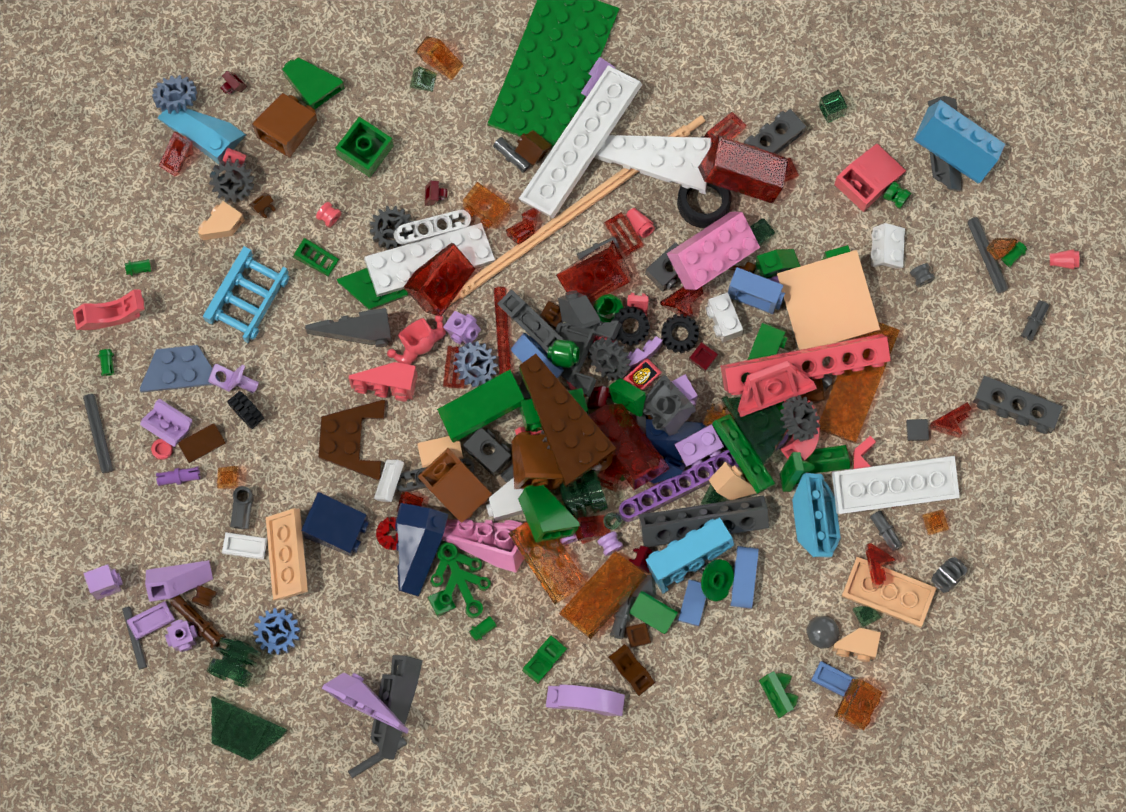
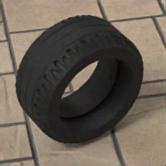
[677,172,732,228]

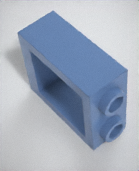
[728,268,785,314]

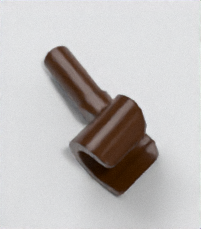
[729,262,756,274]

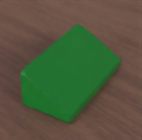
[609,378,646,417]
[806,445,850,474]
[630,591,678,634]

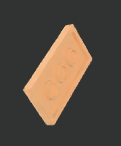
[266,508,308,600]
[841,557,936,628]

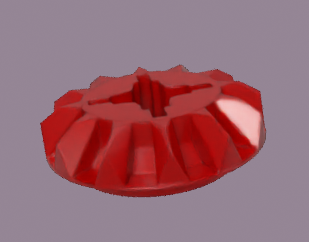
[376,517,398,550]

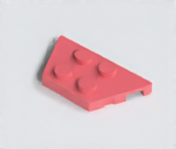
[738,361,817,417]

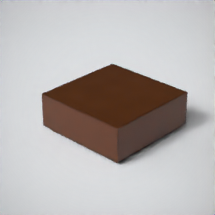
[625,623,651,649]

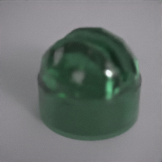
[603,512,622,530]

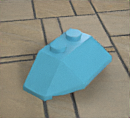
[792,473,840,558]

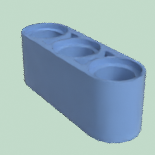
[511,333,564,379]
[730,546,759,609]

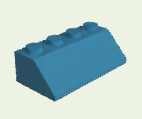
[914,100,1005,184]

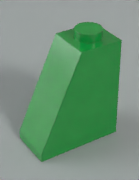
[282,57,345,110]
[518,485,580,542]

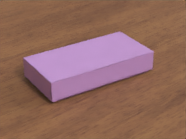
[127,601,175,640]

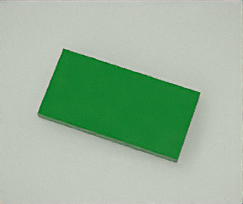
[437,370,525,443]

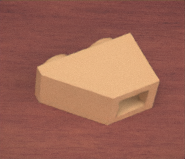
[198,201,245,240]
[709,462,756,500]
[832,628,881,662]

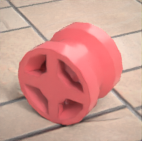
[316,202,341,228]

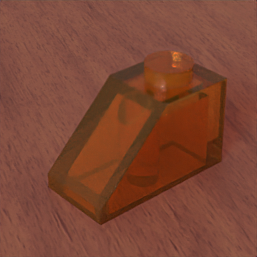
[415,36,464,80]

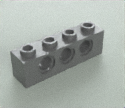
[727,109,806,181]
[973,375,1063,434]

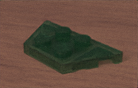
[721,395,788,465]
[211,696,288,762]

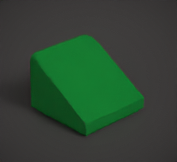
[427,590,456,617]

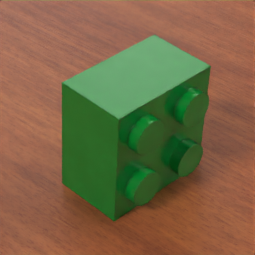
[335,117,394,178]

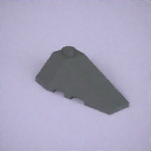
[305,308,392,347]

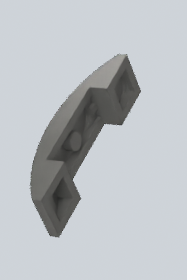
[497,289,564,353]

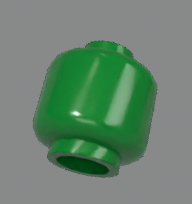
[548,339,580,368]

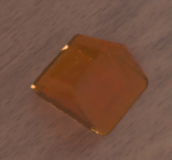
[987,238,1018,260]
[217,466,239,489]

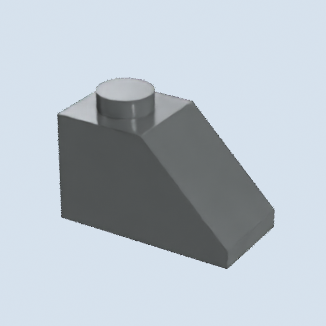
[558,291,601,328]

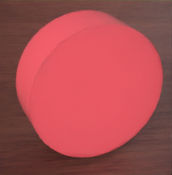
[151,439,173,460]

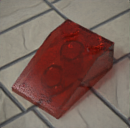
[556,240,633,303]
[403,243,476,317]

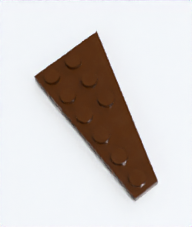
[519,354,616,487]

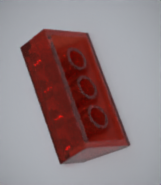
[698,135,788,204]
[589,403,669,490]

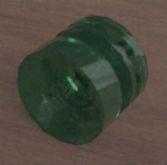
[560,469,608,520]
[206,637,262,688]

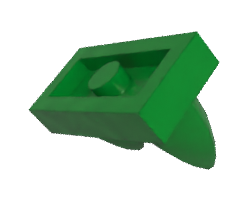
[779,452,815,492]
[759,671,799,719]

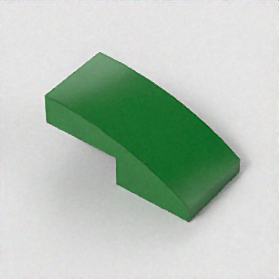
[522,635,567,684]

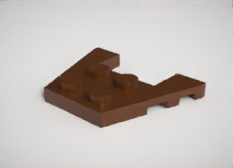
[318,400,385,481]

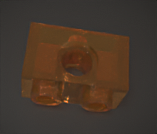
[462,182,510,229]
[834,678,883,730]

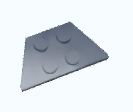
[140,345,220,393]

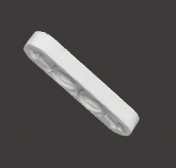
[394,210,471,244]

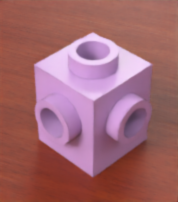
[443,311,481,344]
[165,620,198,652]

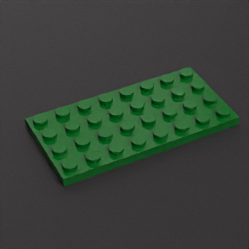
[487,0,620,148]

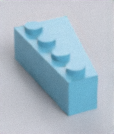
[646,517,734,594]

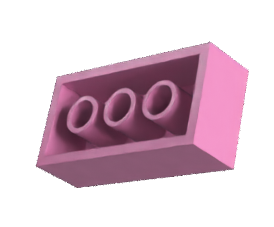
[667,212,760,290]

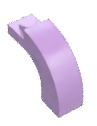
[546,685,625,716]

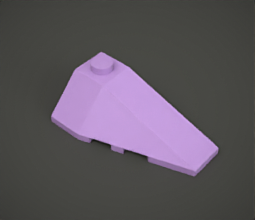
[322,673,409,734]

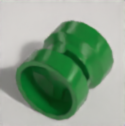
[883,181,911,209]

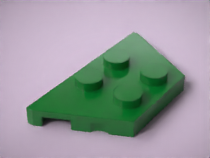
[337,268,409,310]

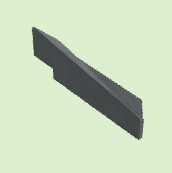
[928,96,961,191]
[370,655,423,760]

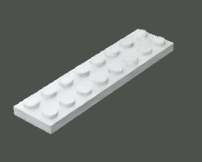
[519,65,642,219]

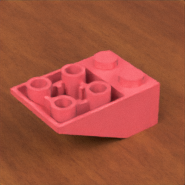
[834,144,906,212]
[348,362,417,402]

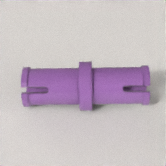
[156,466,200,486]

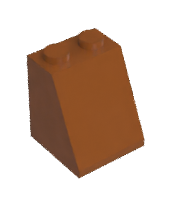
[252,93,317,158]
[512,432,563,490]
[418,448,492,523]

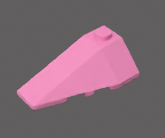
[442,520,531,572]

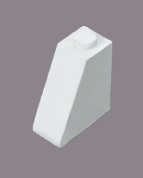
[486,478,524,521]

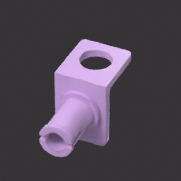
[208,364,259,394]

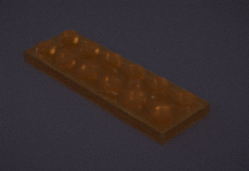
[819,322,900,444]

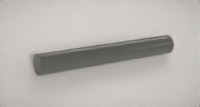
[122,607,147,670]
[348,737,407,779]

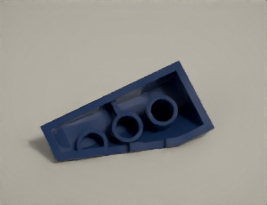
[645,419,726,465]
[395,503,448,596]

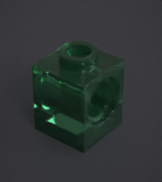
[818,89,848,123]

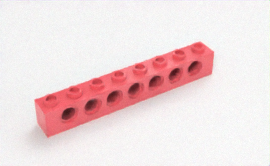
[720,334,891,395]

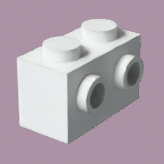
[706,292,743,343]

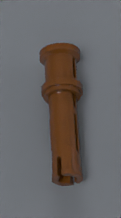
[170,595,226,650]

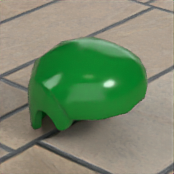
[593,294,624,323]

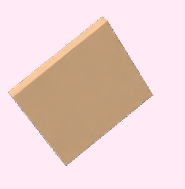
[777,250,880,350]

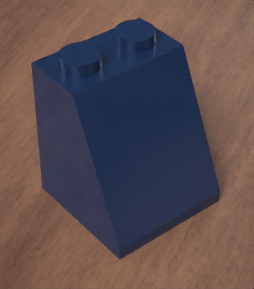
[301,492,370,557]

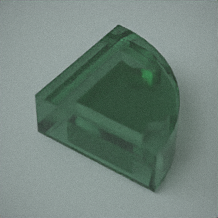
[852,606,881,628]

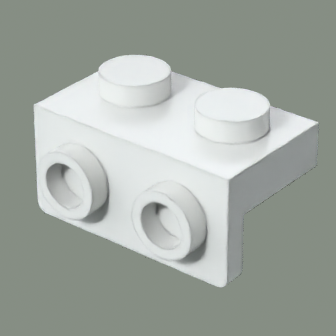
[871,223,905,269]

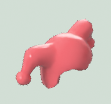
[387,314,446,365]

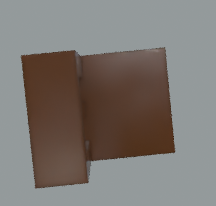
[608,644,655,696]

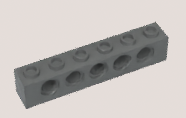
[639,495,769,547]

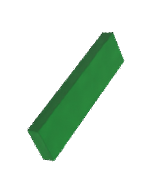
[712,414,775,494]

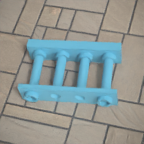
[203,246,290,343]

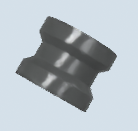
[910,263,935,287]

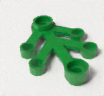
[430,543,491,619]

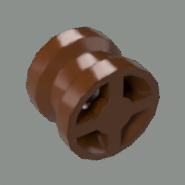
[191,585,217,609]

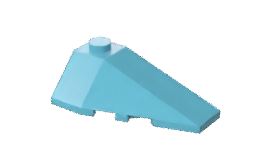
[158,109,246,164]

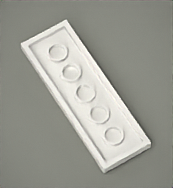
[364,223,495,297]
[832,456,960,514]

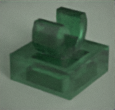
[701,485,727,505]

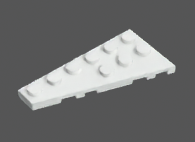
[594,135,712,194]

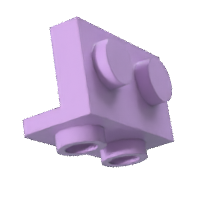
[140,399,192,447]
[675,424,724,467]

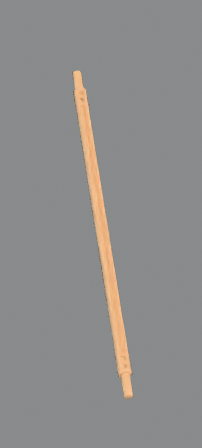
[440,115,705,309]

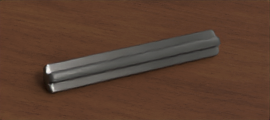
[968,217,1008,293]
[83,394,113,473]

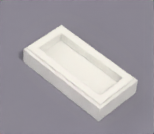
[374,460,404,502]
[222,532,268,560]

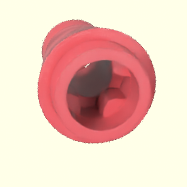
[626,208,655,238]
[1050,249,1079,269]

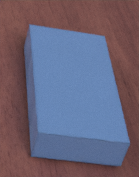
[678,580,706,627]
[811,661,859,700]

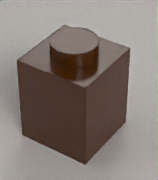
[515,130,552,166]

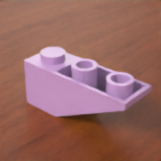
[145,560,213,602]

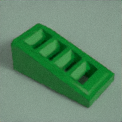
[292,238,339,277]

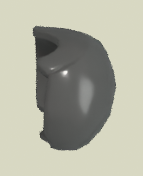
[806,616,840,649]

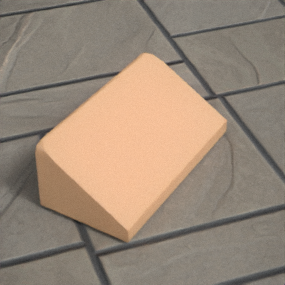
[417,436,463,468]

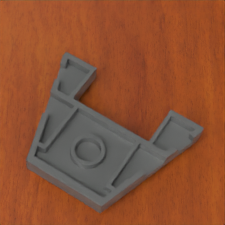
[555,320,622,397]

